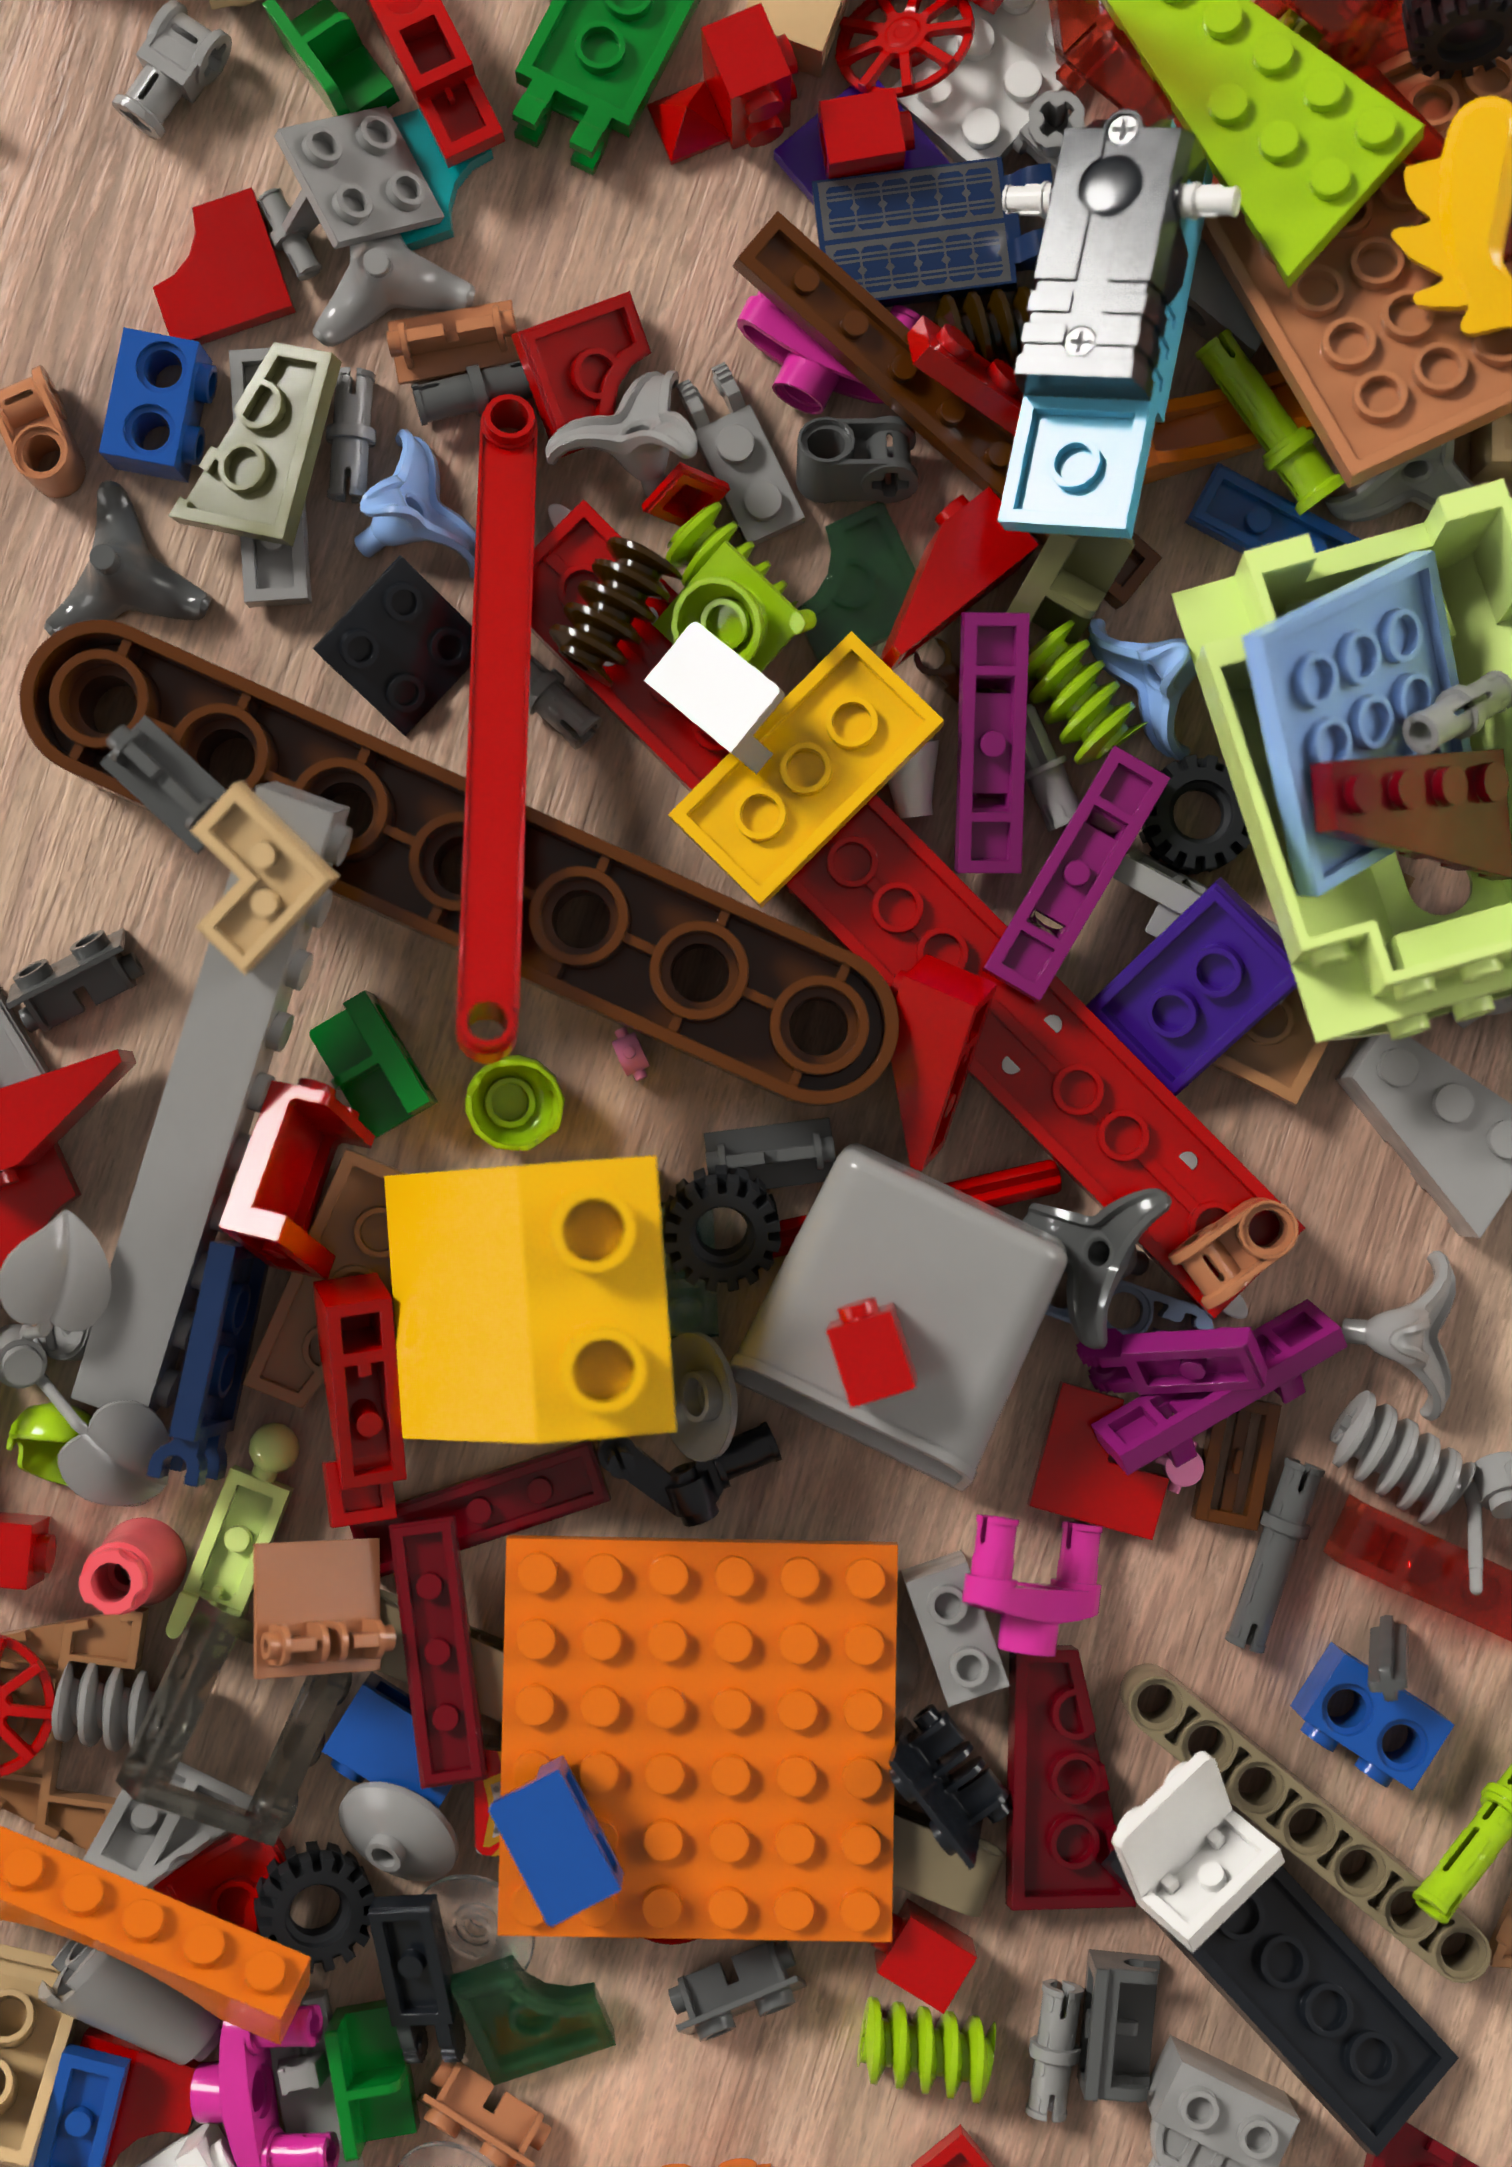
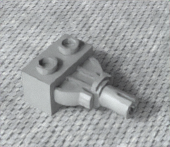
[1146,2035,1300,2167]

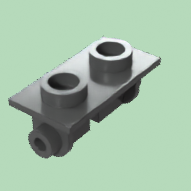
[100,715,227,854]
[6,928,145,1032]
[704,1117,836,1189]
[668,1940,807,2041]

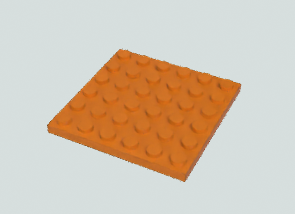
[497,1535,898,1942]

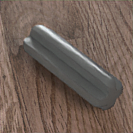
[1368,1615,1409,1702]

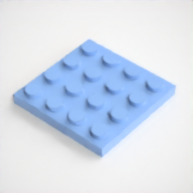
[1242,550,1472,897]

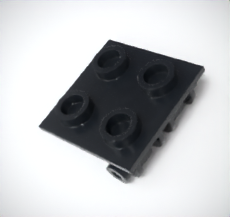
[313,555,472,736]
[888,1704,1012,1870]

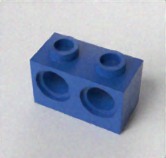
[99,327,218,483]
[1290,1642,1455,1791]

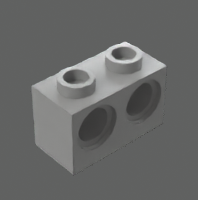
[901,1550,1010,1707]

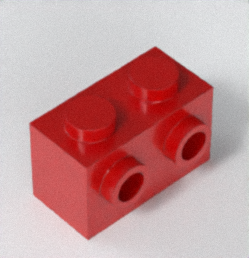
[701,3,798,150]

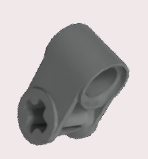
[796,416,919,504]

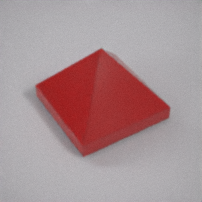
[647,81,729,165]
[641,462,730,527]

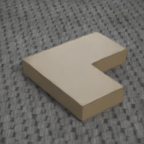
[191,781,340,975]

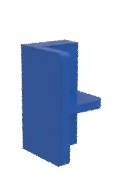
[489,1755,624,1926]

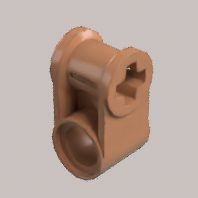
[0,365,86,498]
[1168,1197,1299,1310]

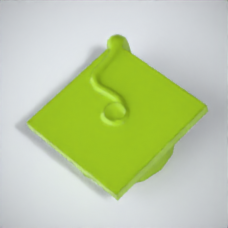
[653,541,817,673]

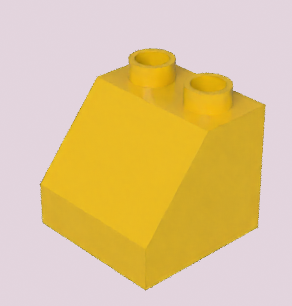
[384,1155,676,1444]

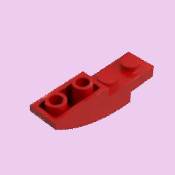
[365,0,505,168]

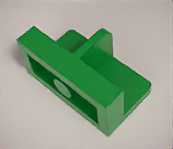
[262,0,400,117]
[309,990,438,1138]
[324,1999,420,2162]

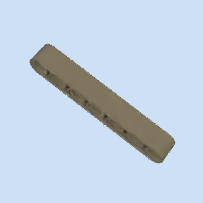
[1119,1663,1491,1983]

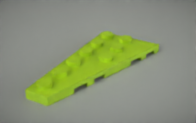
[1100,0,1424,289]

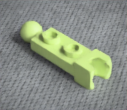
[165,1422,300,1657]

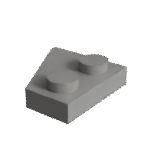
[83,1748,257,1889]

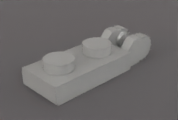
[676,362,805,546]

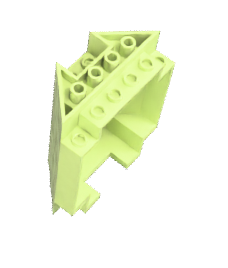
[1171,478,1512,1042]

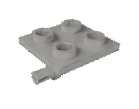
[257,106,444,281]

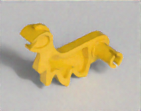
[1391,96,1512,337]

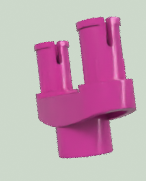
[737,291,921,415]
[962,1514,1103,1657]
[190,2004,340,2167]

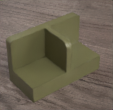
[1007,534,1135,644]

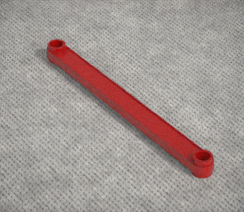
[456,394,538,1064]

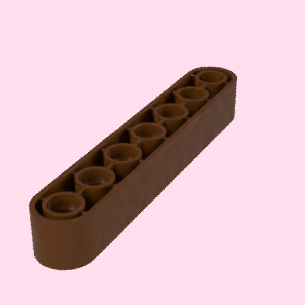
[20,620,899,1107]

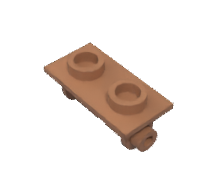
[386,300,520,385]
[416,2060,552,2167]

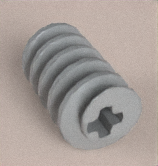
[1330,1390,1477,1526]
[52,1661,199,1761]

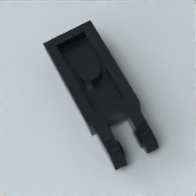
[368,1894,466,2064]

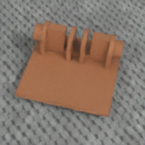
[253,1538,396,1679]

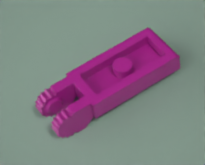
[1076,1327,1268,1395]

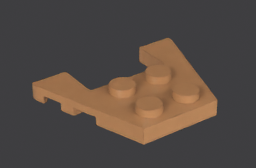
[0,1607,149,1855]

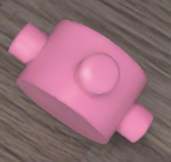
[612,1027,650,1081]
[1155,1440,1204,1494]

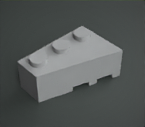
[1335,1034,1512,1239]

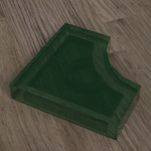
[797,502,916,664]
[451,1954,616,2086]

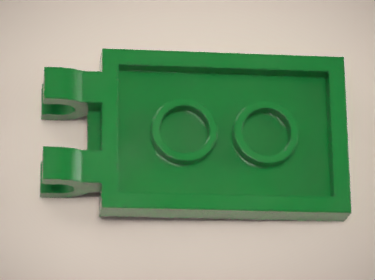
[512,0,701,175]

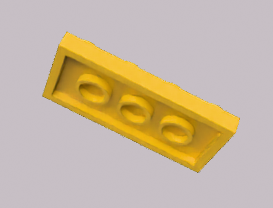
[668,631,944,909]

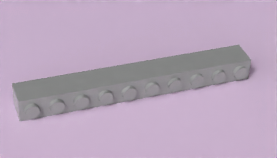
[70,781,353,1413]

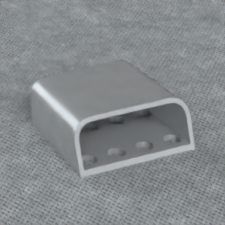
[729,1143,1068,1492]

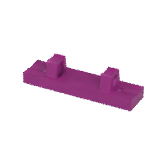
[954,612,1030,873]
[982,745,1170,1003]
[1091,1299,1348,1475]

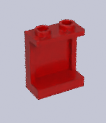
[219,1078,375,1280]

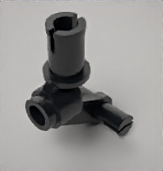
[597,1421,782,1527]

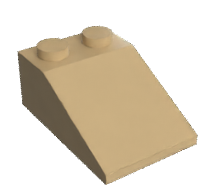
[0,1944,78,2167]

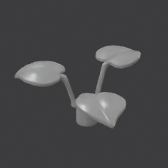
[0,1210,170,1506]

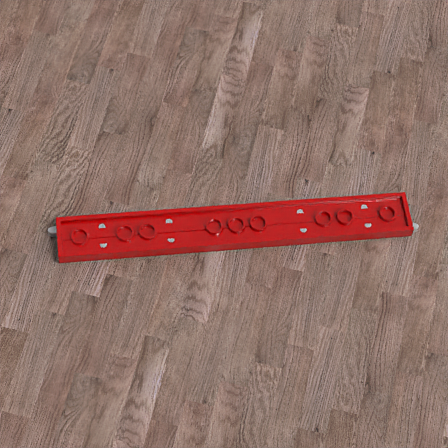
[531,499,1305,1319]

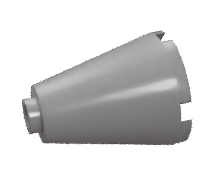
[38,1939,222,2066]

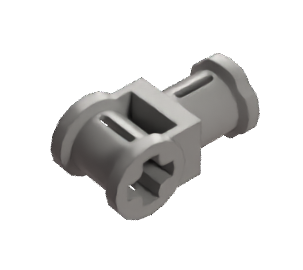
[112,0,232,140]
[1012,90,1085,180]

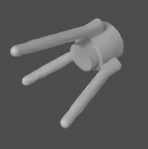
[1463,1451,1512,1595]

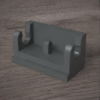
[1077,1949,1161,2102]

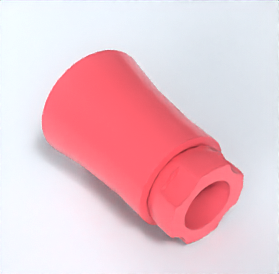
[79,1517,187,1615]

